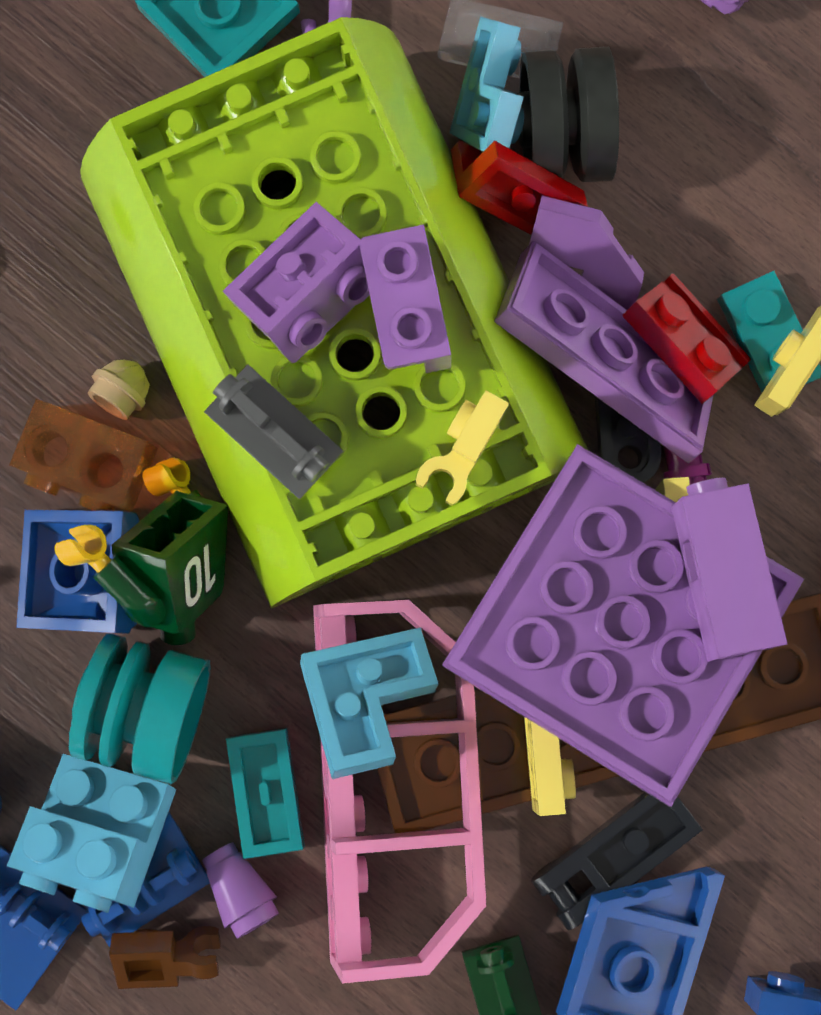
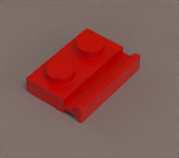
[622,273,751,404]

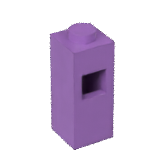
[672,478,787,662]

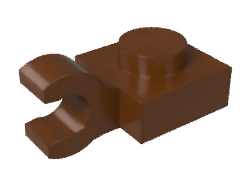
[109,926,221,989]

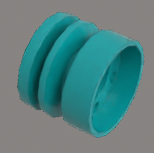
[69,633,211,784]

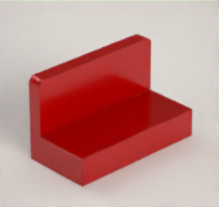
[451,140,588,235]

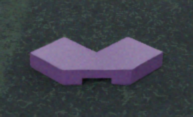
[529,195,644,310]

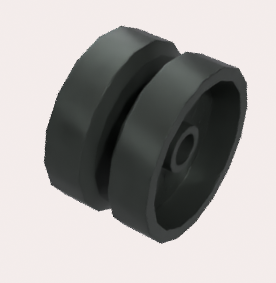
[518,47,619,182]

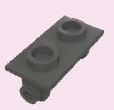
[204,364,344,499]

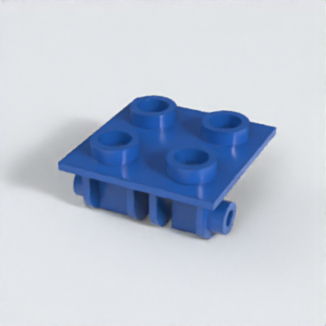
[74,812,210,947]
[0,845,88,1011]

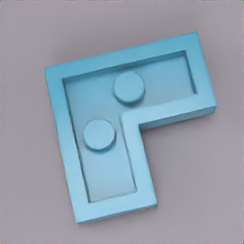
[450,16,524,151]
[300,627,438,779]

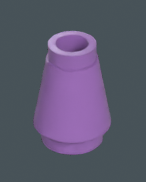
[202,842,279,939]

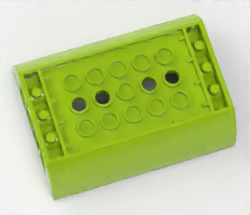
[80,17,588,608]

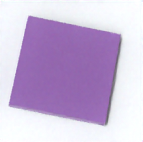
[442,444,804,807]

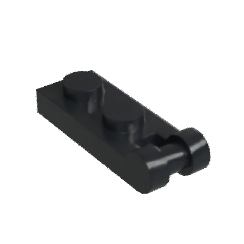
[531,792,703,930]

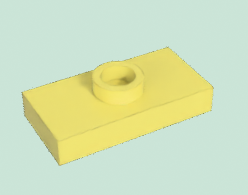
[754,306,821,417]

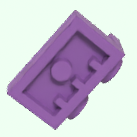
[223,202,370,363]
[359,224,451,373]

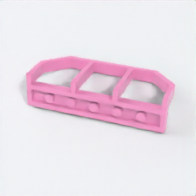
[313,600,486,984]

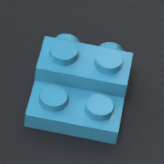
[7,754,177,913]

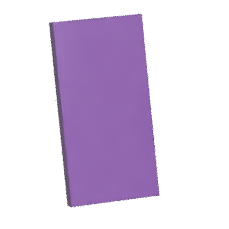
[494,241,713,463]

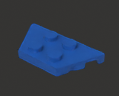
[556,866,725,1015]

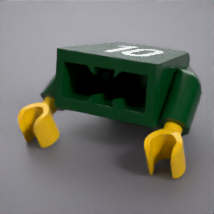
[55,458,228,645]

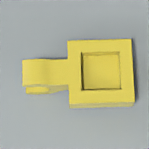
[416,390,509,506]

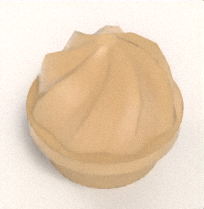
[88,359,150,420]

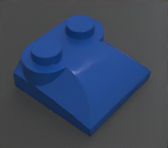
[16,510,140,634]

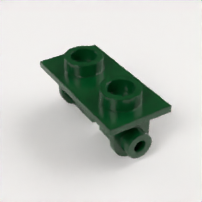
[461,935,542,1015]

